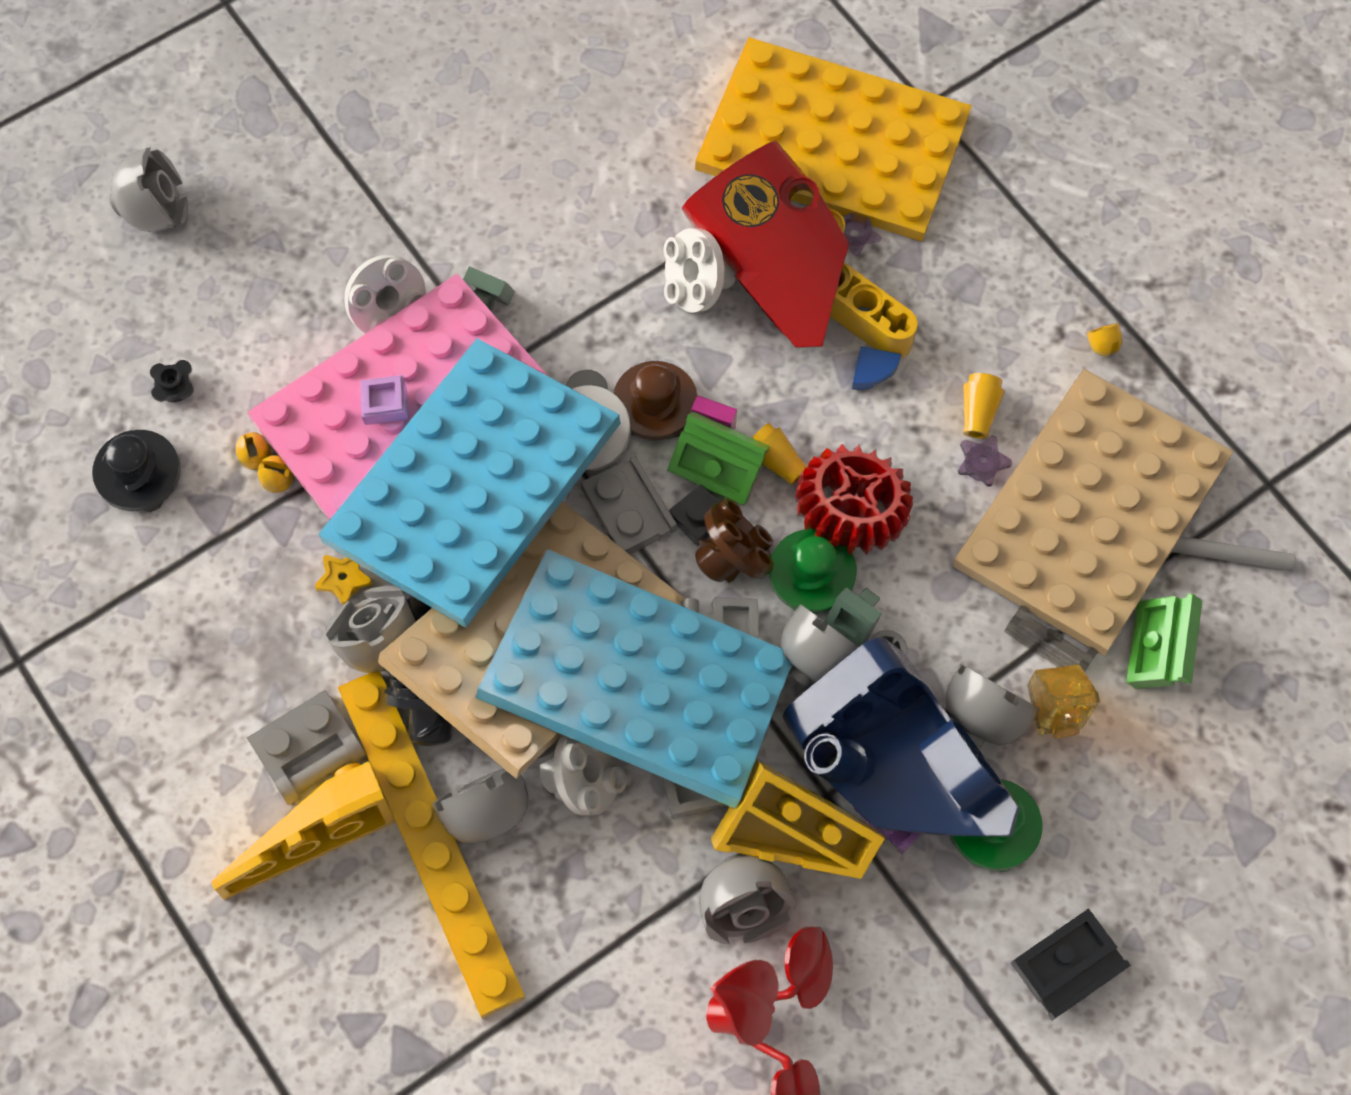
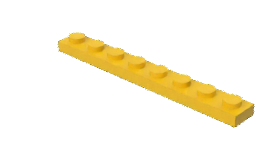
[337,672,525,1019]

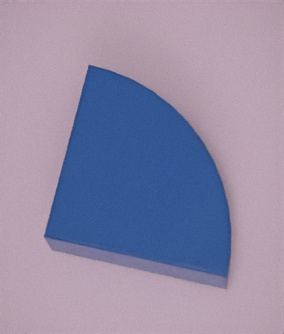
[852,346,902,390]

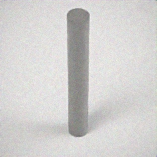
[1171,536,1296,571]

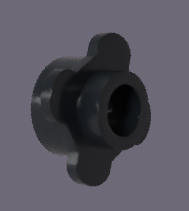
[150,360,194,403]

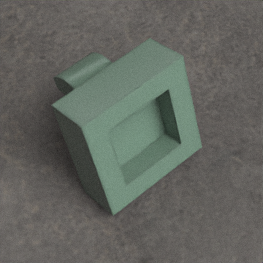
[463,266,515,311]
[825,587,882,647]

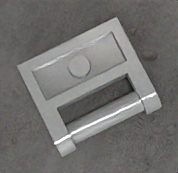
[247,690,367,805]

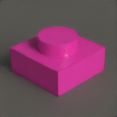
[691,395,737,430]

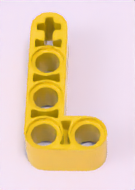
[829,209,918,358]

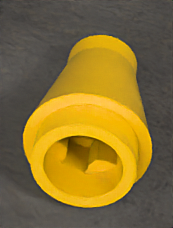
[963,373,1005,439]
[752,423,807,485]

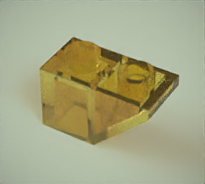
[1027,664,1100,739]

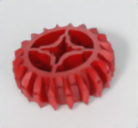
[795,444,913,555]

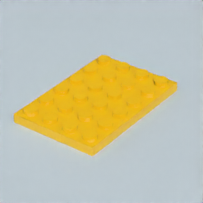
[695,37,972,242]

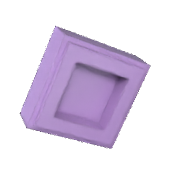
[360,375,408,425]

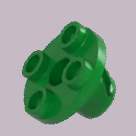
[769,529,857,614]
[949,779,1043,872]

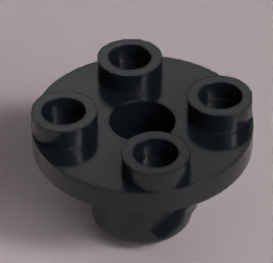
[92,429,181,512]
[385,677,453,746]

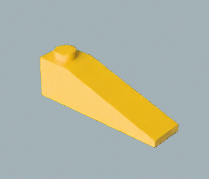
[211,762,396,900]

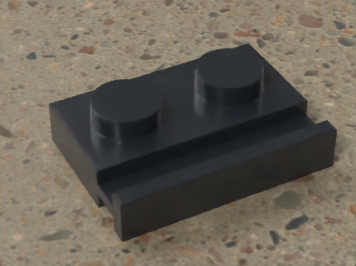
[1011,908,1131,1021]

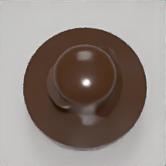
[613,361,697,441]
[695,498,774,583]

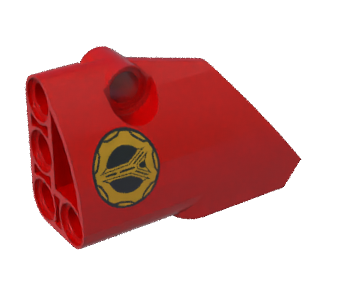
[682,140,849,348]

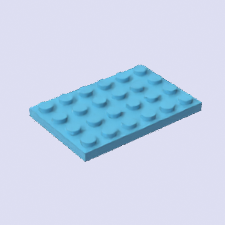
[318,338,621,628]
[475,549,792,809]

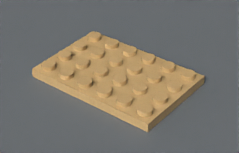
[952,369,1234,656]
[378,501,685,779]

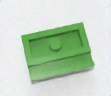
[667,412,770,505]
[1126,594,1203,689]

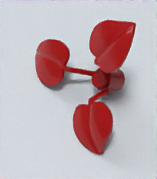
[706,927,833,1095]

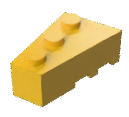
[710,760,885,879]

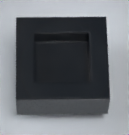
[669,484,719,547]

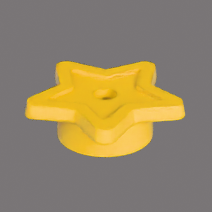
[315,555,372,605]

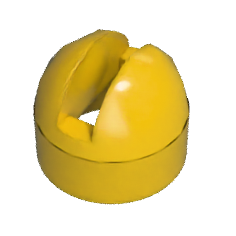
[1086,323,1123,357]
[235,432,272,470]
[257,455,294,493]

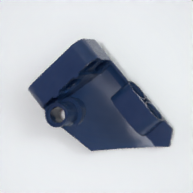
[783,637,1020,837]

